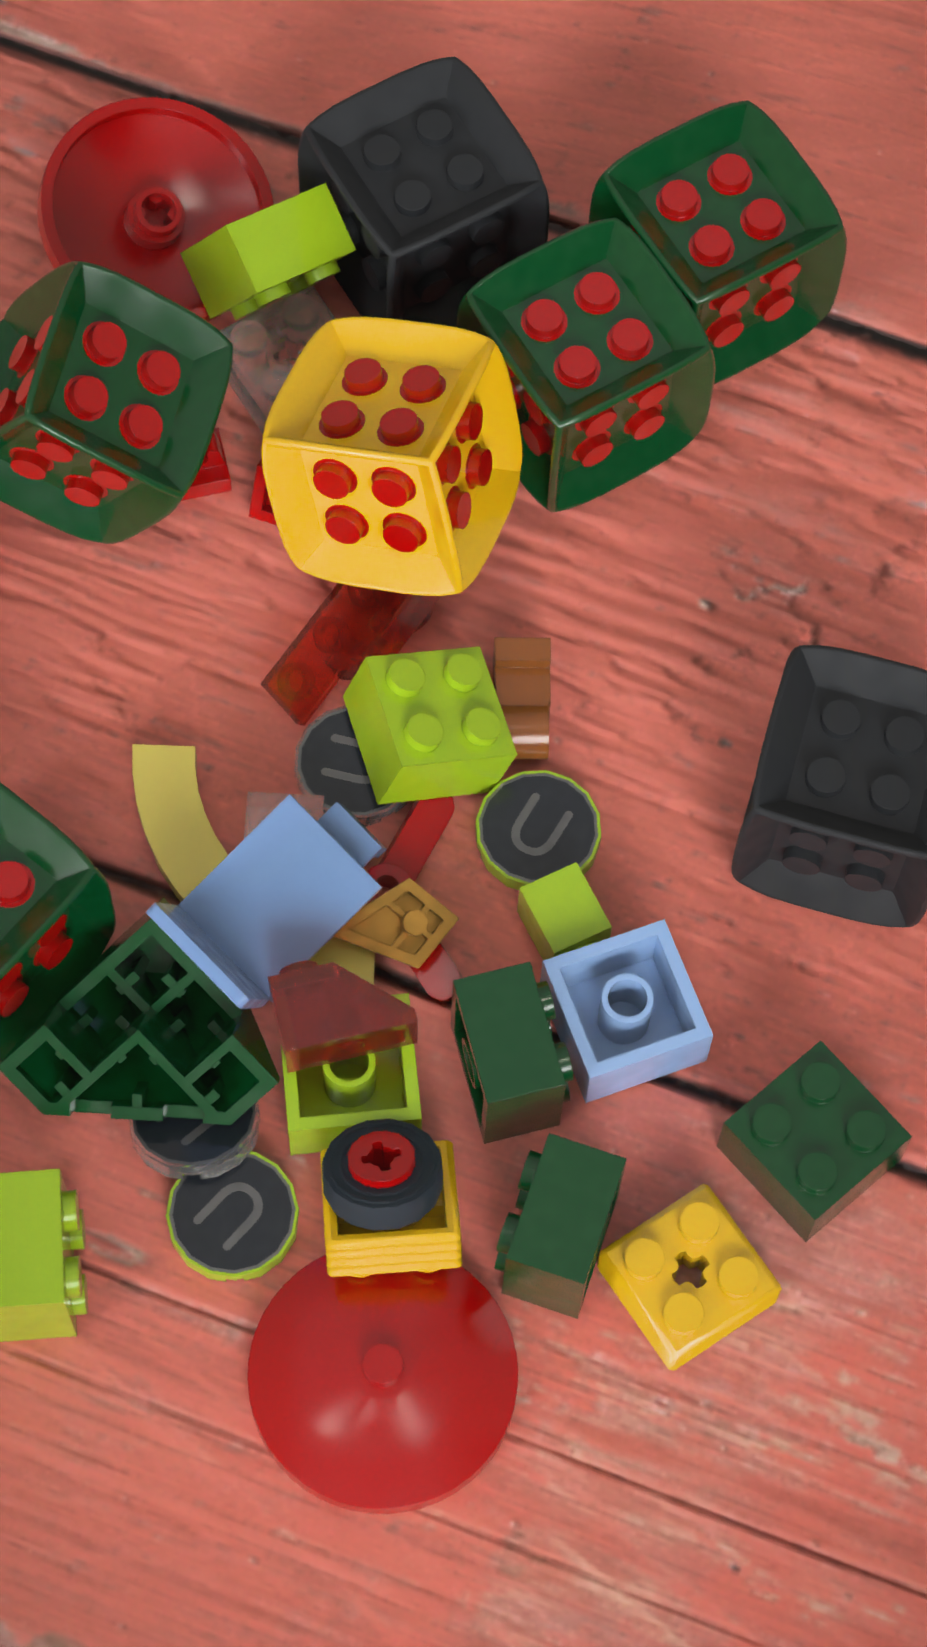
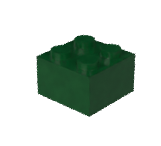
[451,962,574,1144]
[717,1040,912,1242]
[494,1133,627,1319]

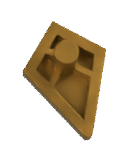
[333,878,459,969]

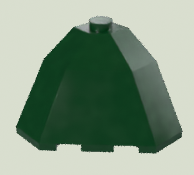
[0,897,280,1125]

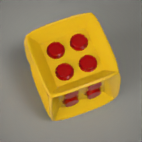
[261,316,523,596]

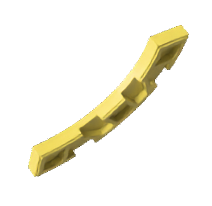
[132,744,375,997]

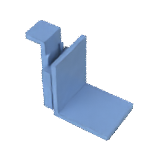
[146,794,387,1009]

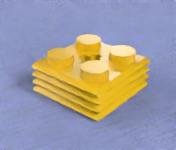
[320,1140,462,1278]
[597,1184,781,1370]

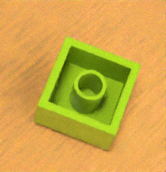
[180,183,356,321]
[343,646,517,805]
[277,993,422,1155]
[0,1169,88,1342]

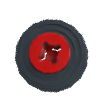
[322,1119,443,1231]

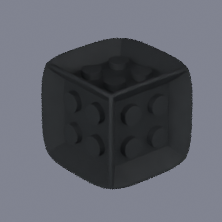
[298,57,549,327]
[732,645,927,927]

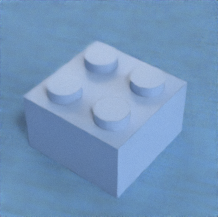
[540,919,714,1103]

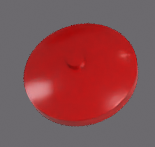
[37,97,274,322]
[247,1255,518,1514]

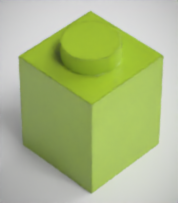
[517,862,612,960]

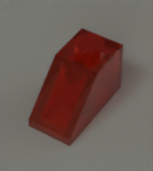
[268,960,418,1073]

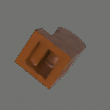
[493,637,551,759]

